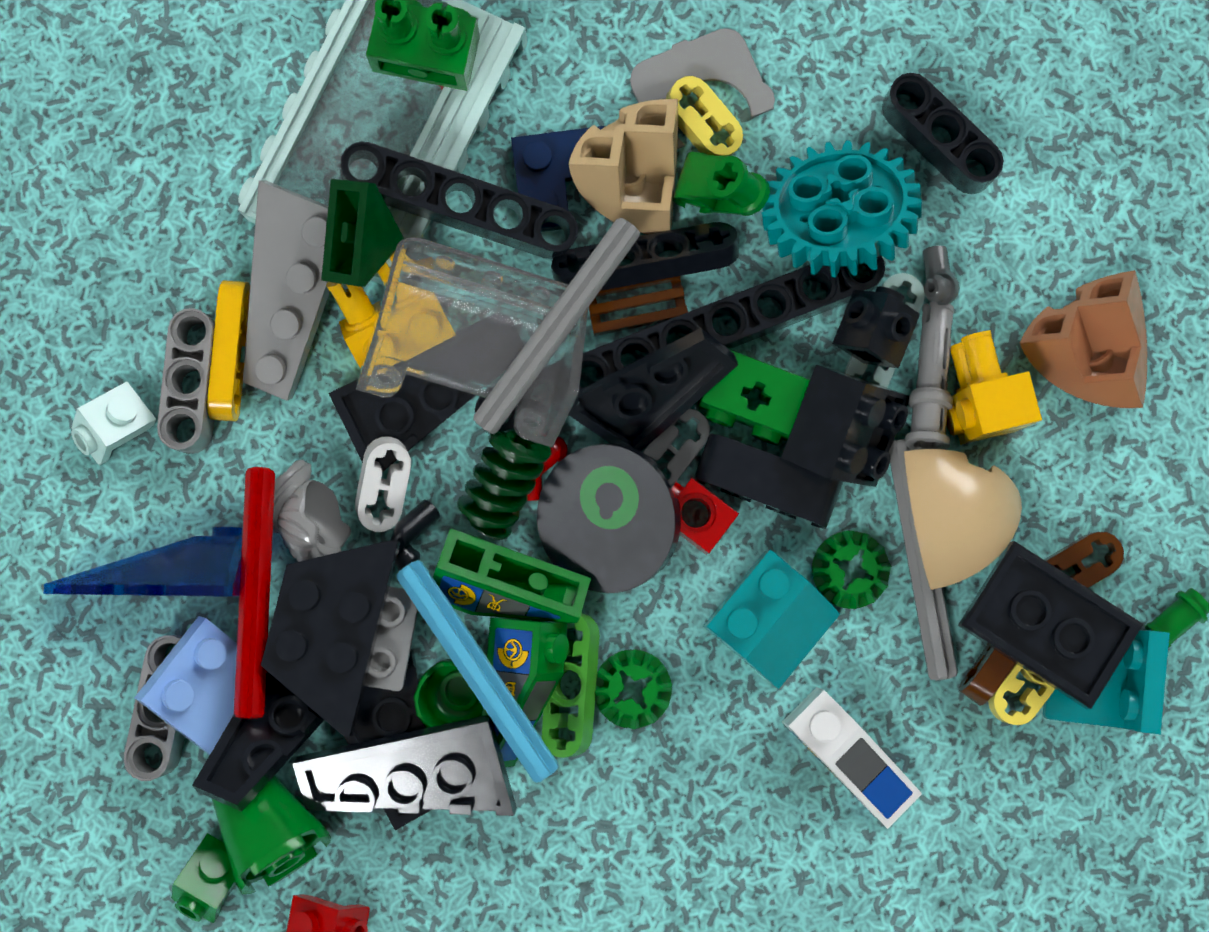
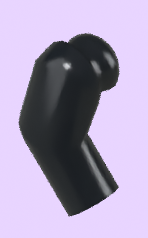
[390,499,440,571]

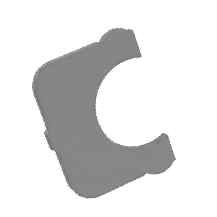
[630,28,775,149]

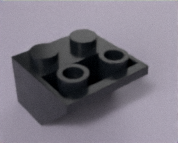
[781,365,909,487]

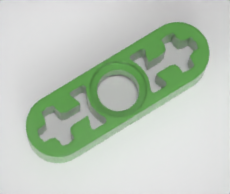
[542,613,600,758]

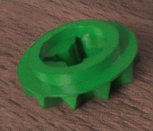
[812,530,892,609]
[595,649,672,729]

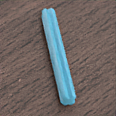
[397,560,559,783]

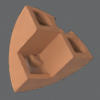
[1020,270,1147,408]

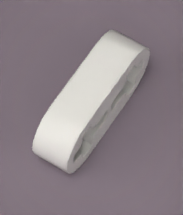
[355,437,411,532]

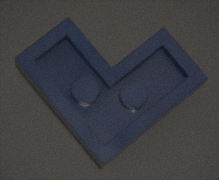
[511,126,606,232]

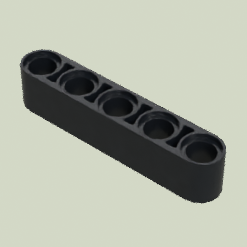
[340,141,578,259]

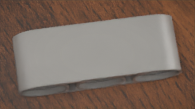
[157,308,215,454]
[124,635,185,781]

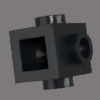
[832,286,920,369]

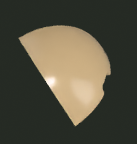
[569,99,678,234]
[904,449,1022,590]

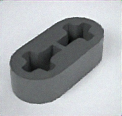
[643,409,710,487]

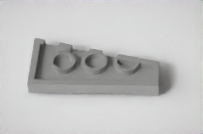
[243,180,330,401]

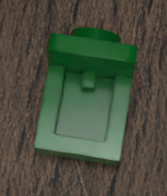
[171,833,236,923]

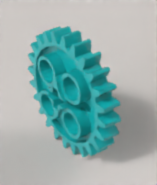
[761,140,922,277]

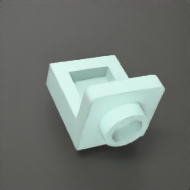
[71,382,156,465]

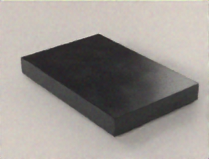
[957,541,1143,709]

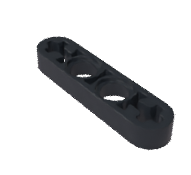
[551,222,739,293]

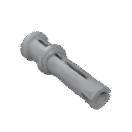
[905,302,954,450]

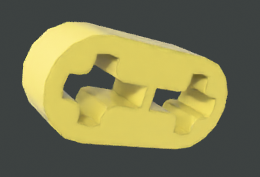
[666,76,743,156]

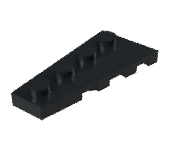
[328,309,524,472]

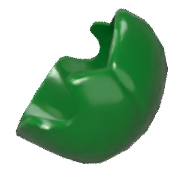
[413,658,483,728]

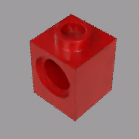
[672,478,739,555]

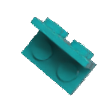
[1042,630,1170,735]

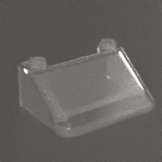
[356,237,588,447]

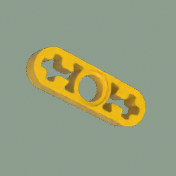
[207,280,250,422]

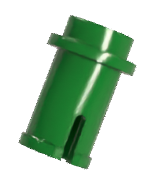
[1145,588,1209,648]

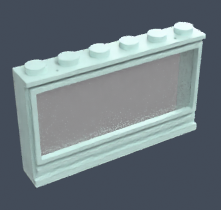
[238,0,527,286]

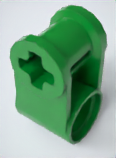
[673,152,770,216]

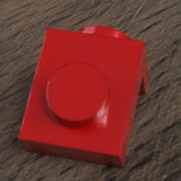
[286,894,370,932]

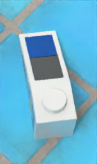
[782,687,922,829]

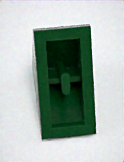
[321,179,404,287]

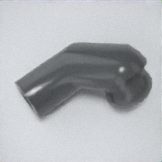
[923,246,960,306]

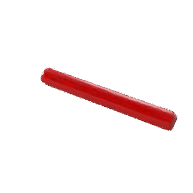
[234,467,275,719]

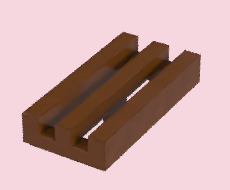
[588,276,688,336]

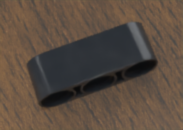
[882,73,1004,194]
[693,434,843,529]

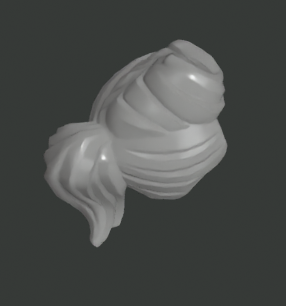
[273,459,351,562]

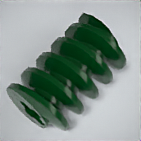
[457,430,551,540]

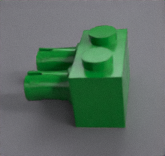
[366,0,480,91]

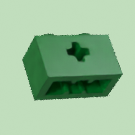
[698,350,810,445]

